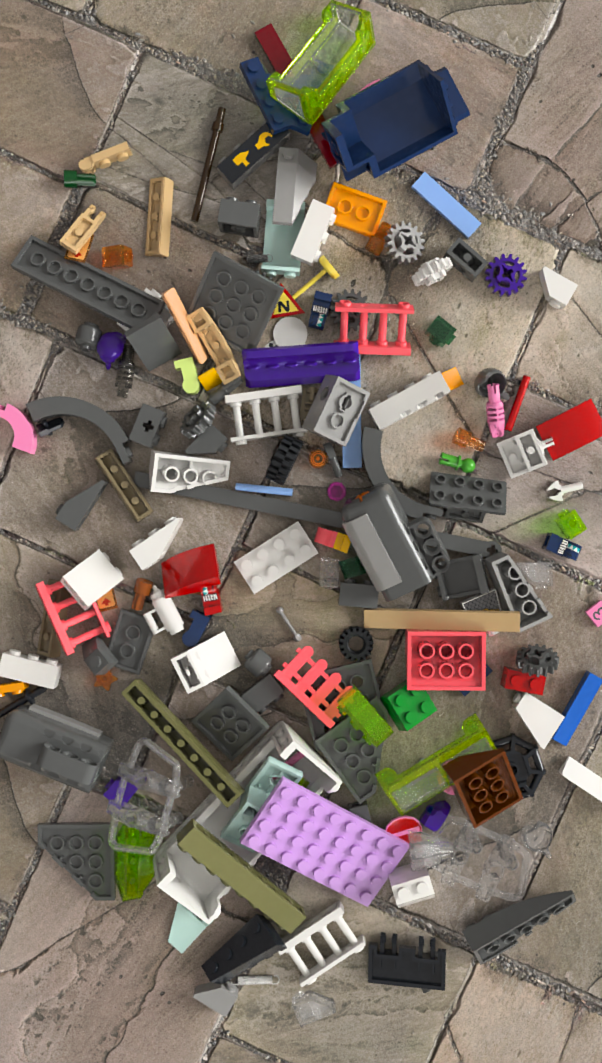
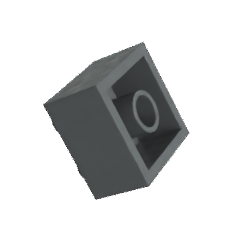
[217,197,262,238]

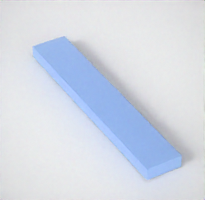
[342,354,362,468]

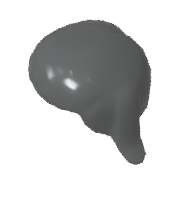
[474,368,510,400]

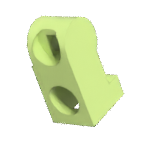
[174,357,201,395]

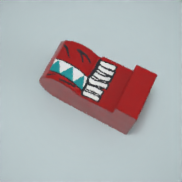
[201,585,223,616]

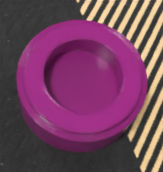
[327,482,346,501]

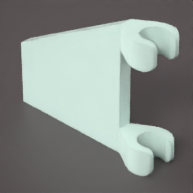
[168,902,214,953]

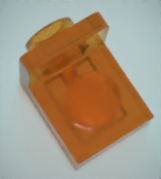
[102,244,133,268]

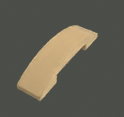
[186,307,241,385]

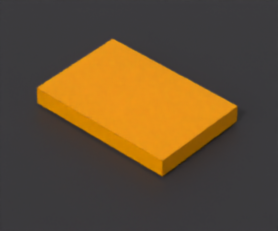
[326,182,388,239]

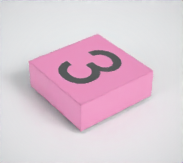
[585,600,602,627]

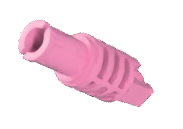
[486,383,505,438]

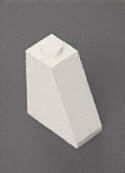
[512,691,565,749]

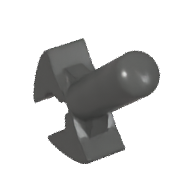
[323,442,343,478]

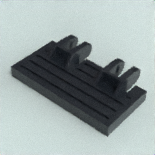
[368,932,446,991]

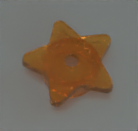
[94,670,118,691]

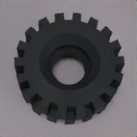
[265,434,304,486]

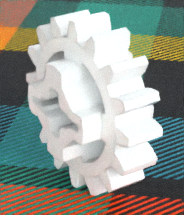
[412,257,453,287]

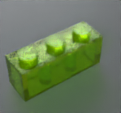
[337,685,394,748]

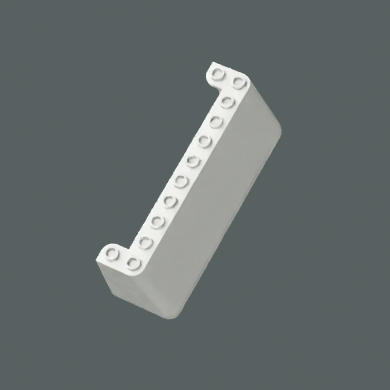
[153,721,343,924]

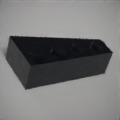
[201,914,287,984]

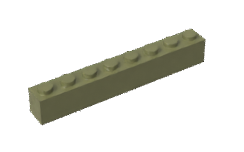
[121,679,245,808]
[176,818,306,934]

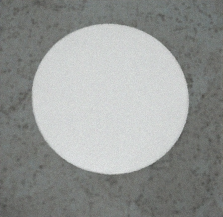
[273,317,307,347]

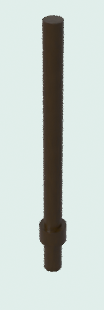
[191,107,226,222]

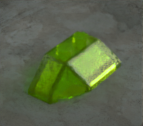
[114,821,157,902]

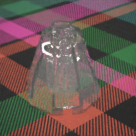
[408,830,453,872]

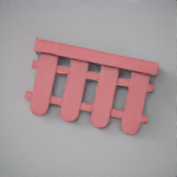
[272,646,355,729]

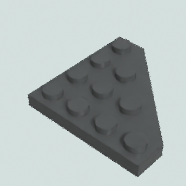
[314,695,388,804]
[37,822,116,901]

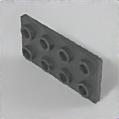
[429,472,507,523]

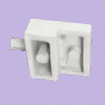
[497,428,555,479]

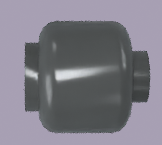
[75,322,102,352]
[244,648,273,677]

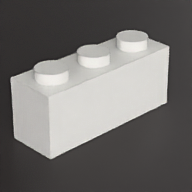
[290,199,337,266]
[0,649,63,689]

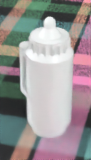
[143,585,185,636]

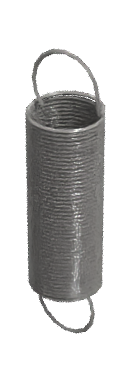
[242,254,273,263]

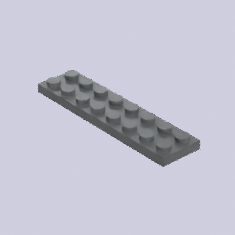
[11,235,165,329]

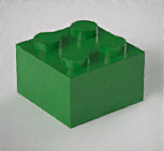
[380,680,437,731]

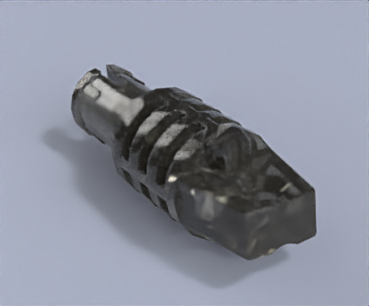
[115,344,135,398]

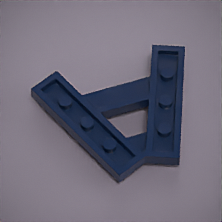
[239,57,334,136]

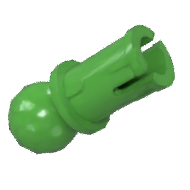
[438,452,475,473]

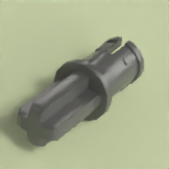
[207,377,243,406]

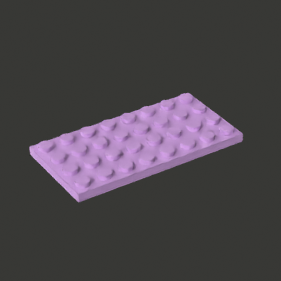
[240,776,410,907]

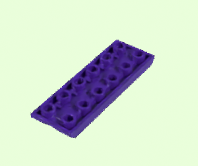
[242,341,360,388]

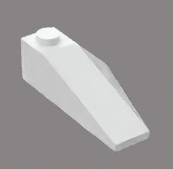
[149,450,231,493]

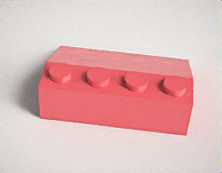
[405,629,486,691]

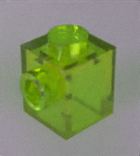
[554,509,587,539]

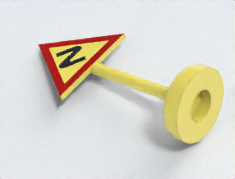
[271,255,340,319]

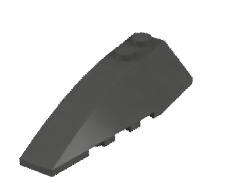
[462,890,576,965]

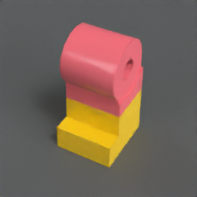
[314,527,351,553]

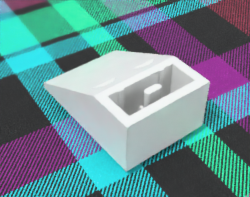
[129,517,183,570]
[170,631,241,694]

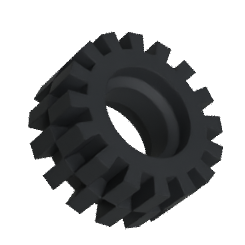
[339,626,374,662]

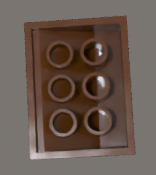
[442,748,523,829]

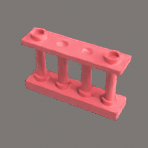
[333,300,414,356]
[35,581,112,656]

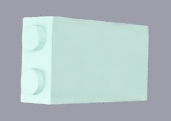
[261,199,305,278]

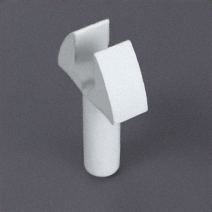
[546,481,583,501]

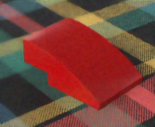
[536,399,602,461]
[161,543,221,599]

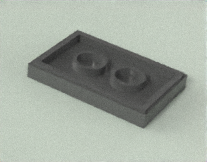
[124,313,182,372]
[108,608,158,675]

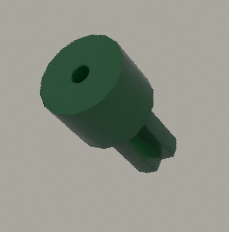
[64,170,96,188]

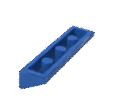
[551,670,602,746]

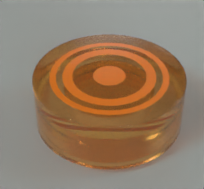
[309,449,328,469]

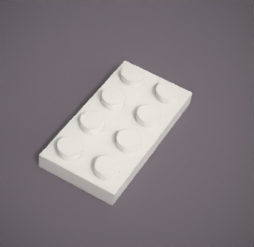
[234,521,318,594]

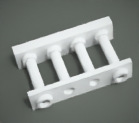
[225,385,308,446]
[278,900,366,987]

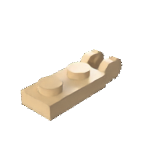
[78,141,133,174]
[59,204,106,255]

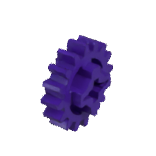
[484,254,527,297]

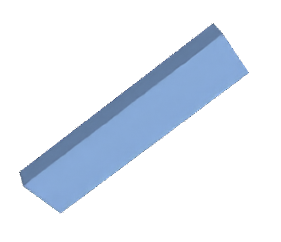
[411,172,481,239]

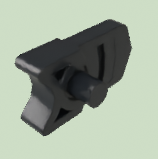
[36,417,65,437]

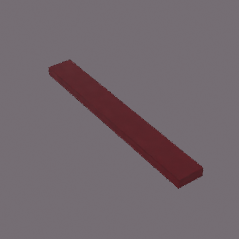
[254,23,338,169]

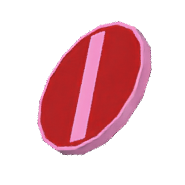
[385,815,422,846]

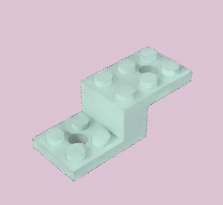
[220,756,303,853]

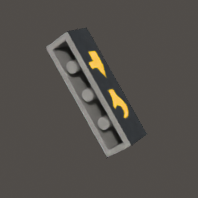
[217,120,290,190]

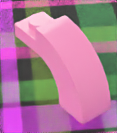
[0,403,37,454]

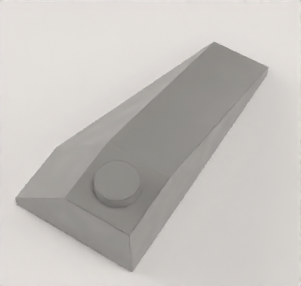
[272,147,317,226]

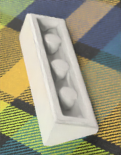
[558,756,602,802]

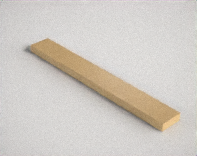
[364,608,520,632]

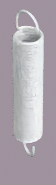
[230,975,280,985]

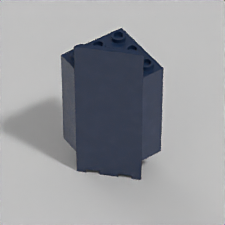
[321,60,470,182]

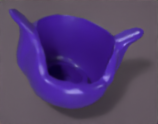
[96,332,127,370]

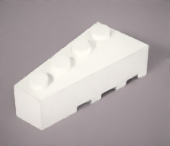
[368,370,451,430]

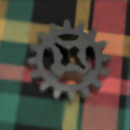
[330,289,371,332]
[180,401,217,439]
[516,644,559,677]

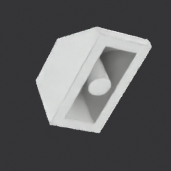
[538,266,578,309]

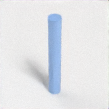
[235,483,293,496]

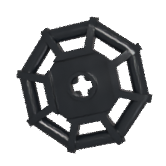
[483,733,546,799]

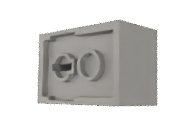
[302,374,370,447]

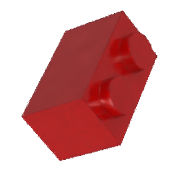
[500,666,546,696]

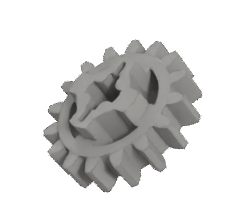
[384,221,425,265]

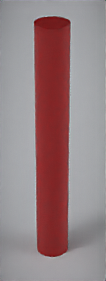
[504,375,530,432]

